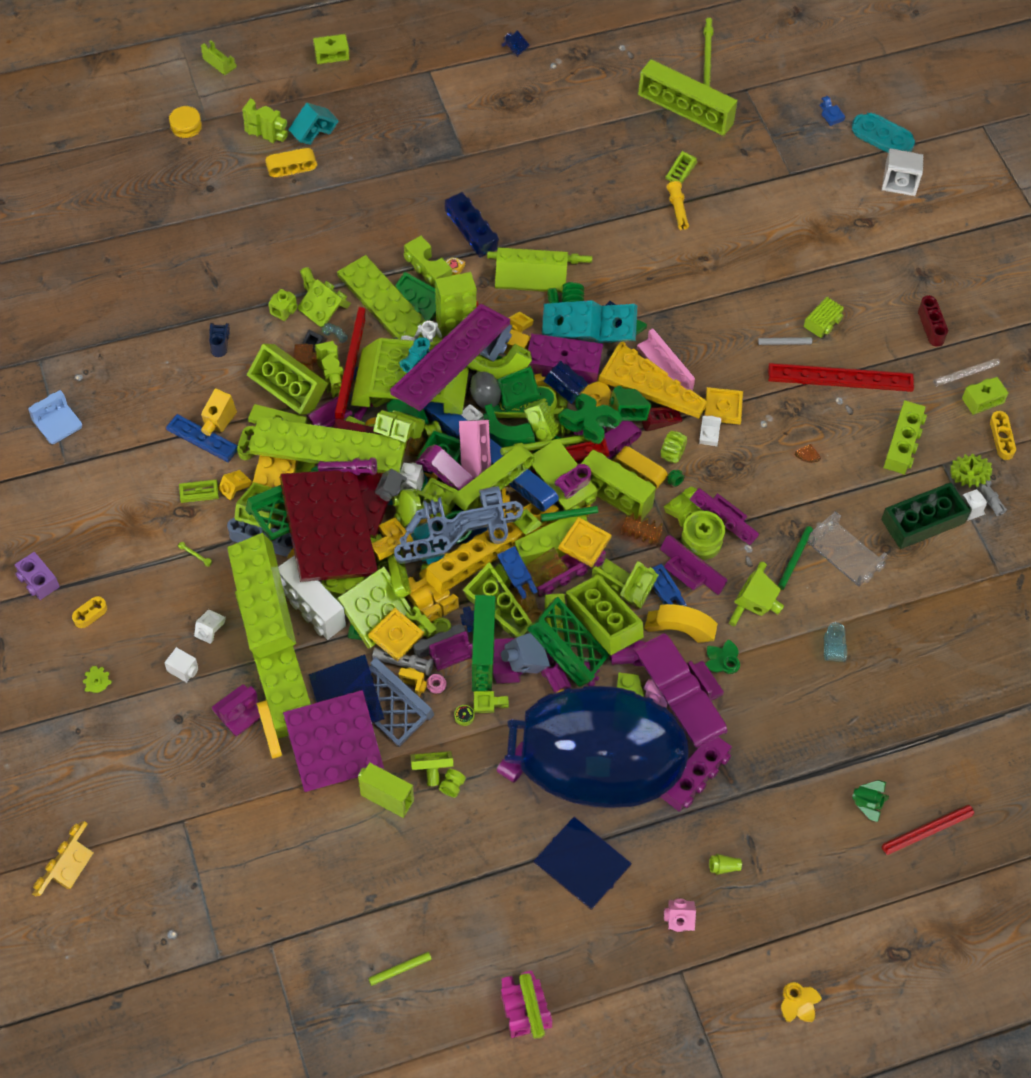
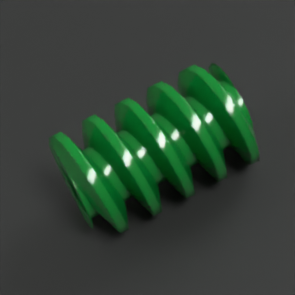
[562,282,585,319]

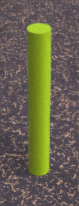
[368,952,432,986]

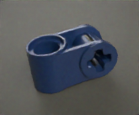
[209,323,230,357]

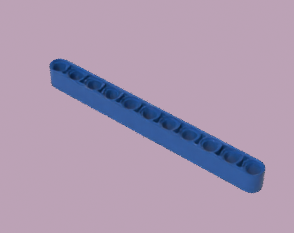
[423,402,559,512]

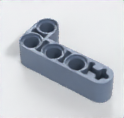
[227,518,293,557]

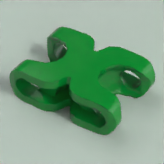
[558,393,622,444]

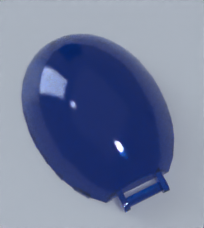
[504,686,688,808]

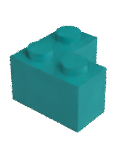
[288,102,339,145]

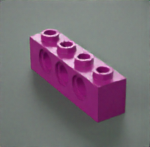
[661,737,732,812]

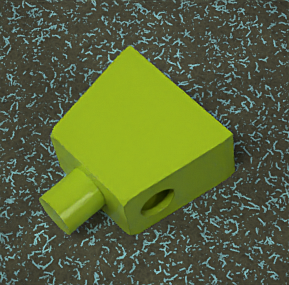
[734,568,784,616]

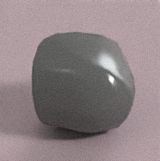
[470,372,502,409]

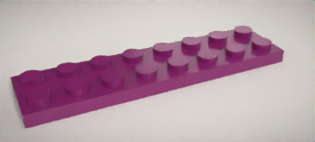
[390,304,510,411]

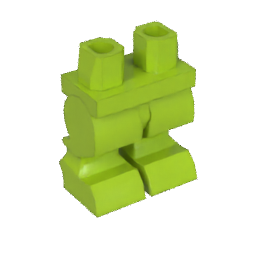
[242,98,288,144]
[315,341,343,398]
[373,410,425,442]

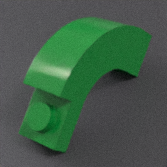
[483,404,535,448]

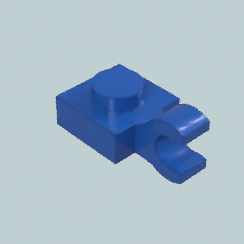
[820,96,845,126]

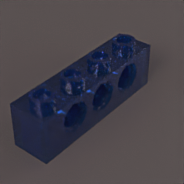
[445,192,499,258]

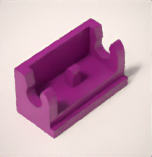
[429,631,473,671]

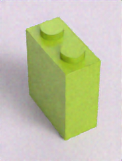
[358,763,414,818]

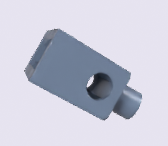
[501,633,550,673]

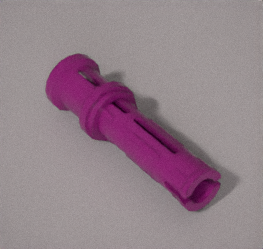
[318,457,377,475]

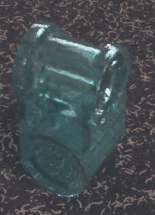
[824,622,847,662]

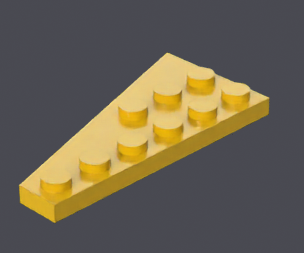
[599,342,707,418]

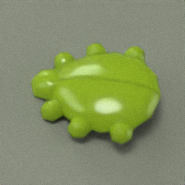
[83,666,112,693]

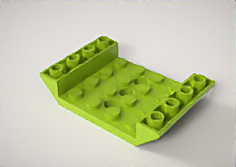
[351,338,469,414]

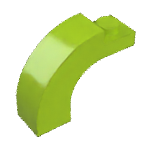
[467,344,532,379]

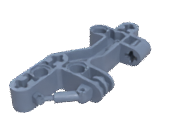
[394,486,523,564]

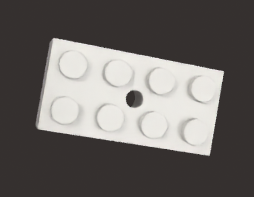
[278,556,346,640]

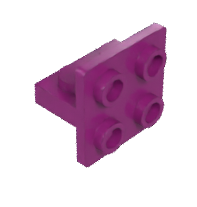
[212,684,261,736]

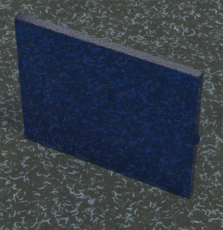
[308,654,385,724]
[534,817,632,910]

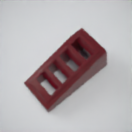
[641,407,683,431]

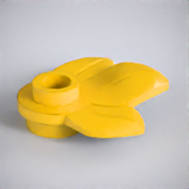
[781,982,822,1023]

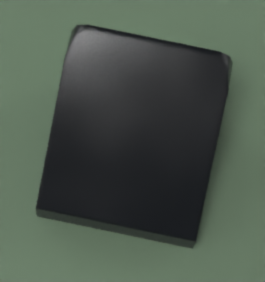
[301,330,328,353]

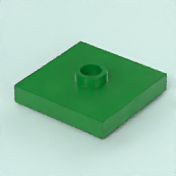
[497,366,541,411]

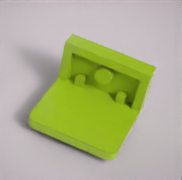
[298,279,351,327]

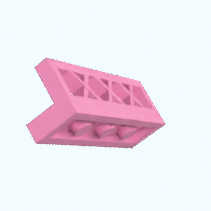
[637,329,695,391]

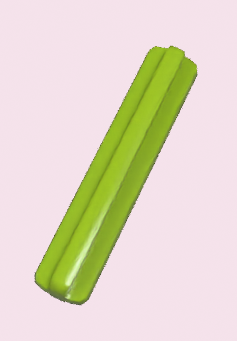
[519,973,545,1038]

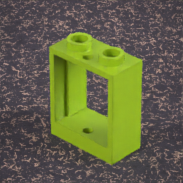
[234,482,286,530]

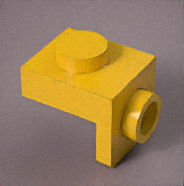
[218,470,252,500]
[399,668,427,697]

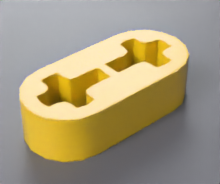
[72,596,107,628]

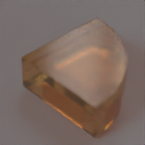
[794,444,821,463]

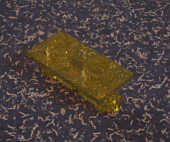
[510,581,539,613]

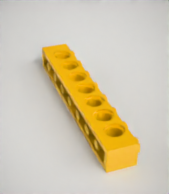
[426,503,559,595]

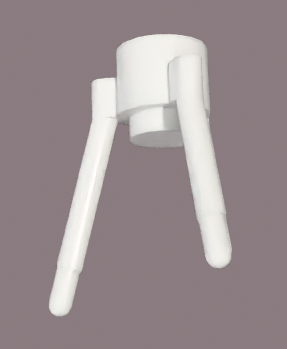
[414,321,442,342]

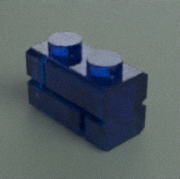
[544,360,589,404]

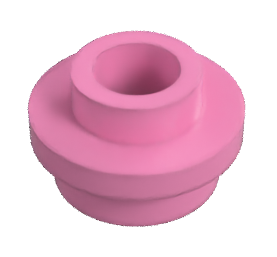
[427,674,446,694]

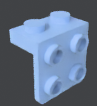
[28,390,82,444]

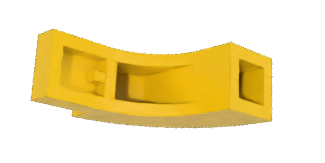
[644,604,718,643]

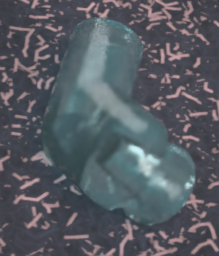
[322,323,348,343]

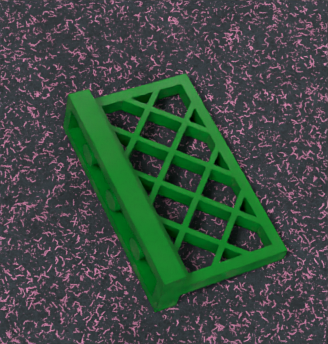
[245,471,314,541]
[527,597,610,688]

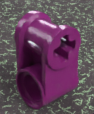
[554,464,591,499]

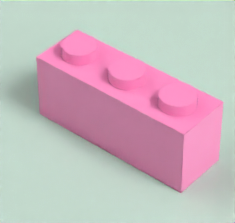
[459,420,491,478]

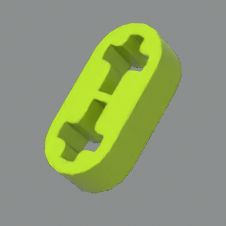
[237,426,256,460]

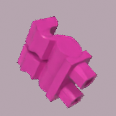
[501,971,552,1038]

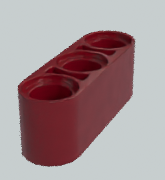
[918,295,948,347]

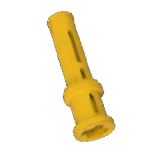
[666,181,689,230]

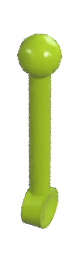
[178,542,212,567]

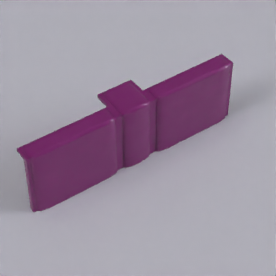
[634,633,728,748]

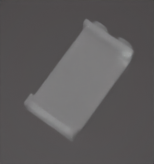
[807,511,887,587]

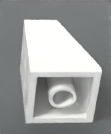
[882,149,923,196]

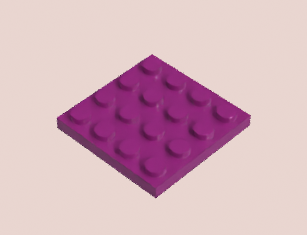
[283,690,384,792]

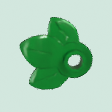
[705,640,740,674]

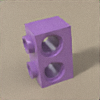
[15,552,60,600]

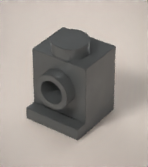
[375,468,407,501]

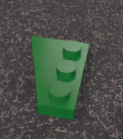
[395,272,436,321]

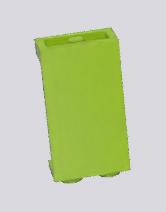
[528,439,598,510]

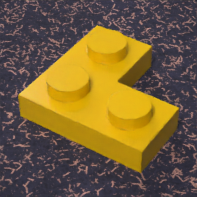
[372,518,413,560]

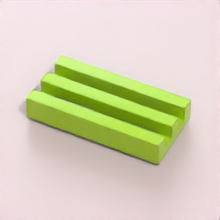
[179,479,219,503]

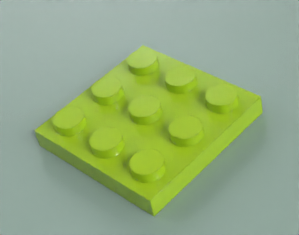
[336,567,415,649]

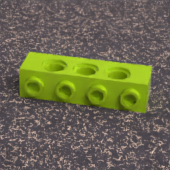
[883,400,927,475]

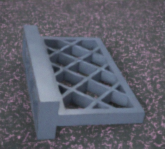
[343,657,434,747]

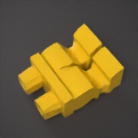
[407,568,459,623]

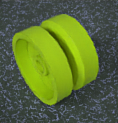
[681,511,725,560]

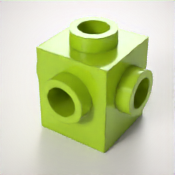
[269,289,297,321]

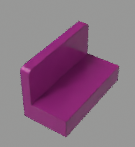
[306,397,352,427]
[687,660,724,701]

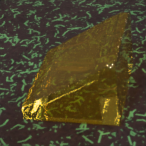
[409,435,427,458]

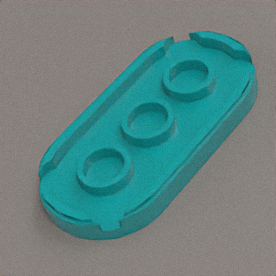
[852,113,915,153]

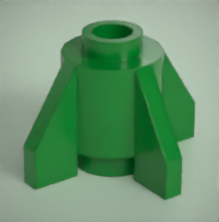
[852,780,889,822]

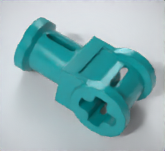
[399,337,430,373]

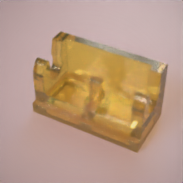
[526,547,569,589]

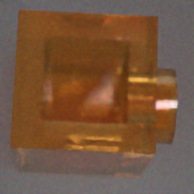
[293,343,317,372]

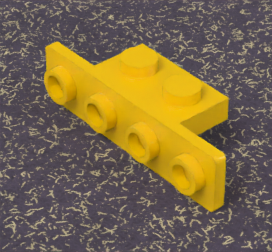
[32,821,94,897]

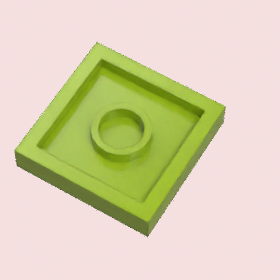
[410,751,454,786]

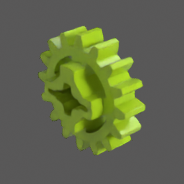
[950,454,992,488]

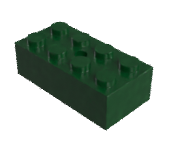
[881,482,971,549]

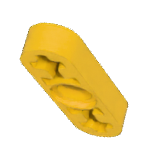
[990,411,1016,460]
[257,700,282,759]

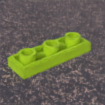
[248,404,307,424]

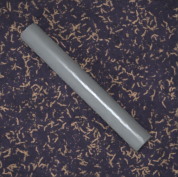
[758,337,812,345]

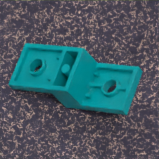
[542,300,638,343]

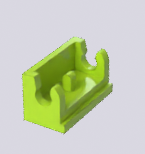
[201,40,237,75]
[620,561,659,609]

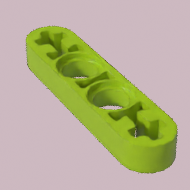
[387,550,411,598]

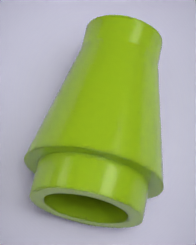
[709,854,742,875]

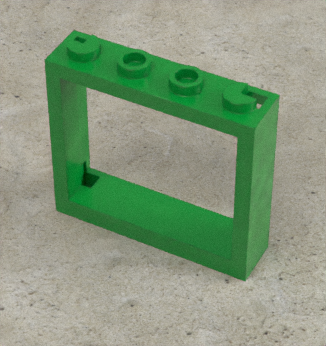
[472,595,496,692]

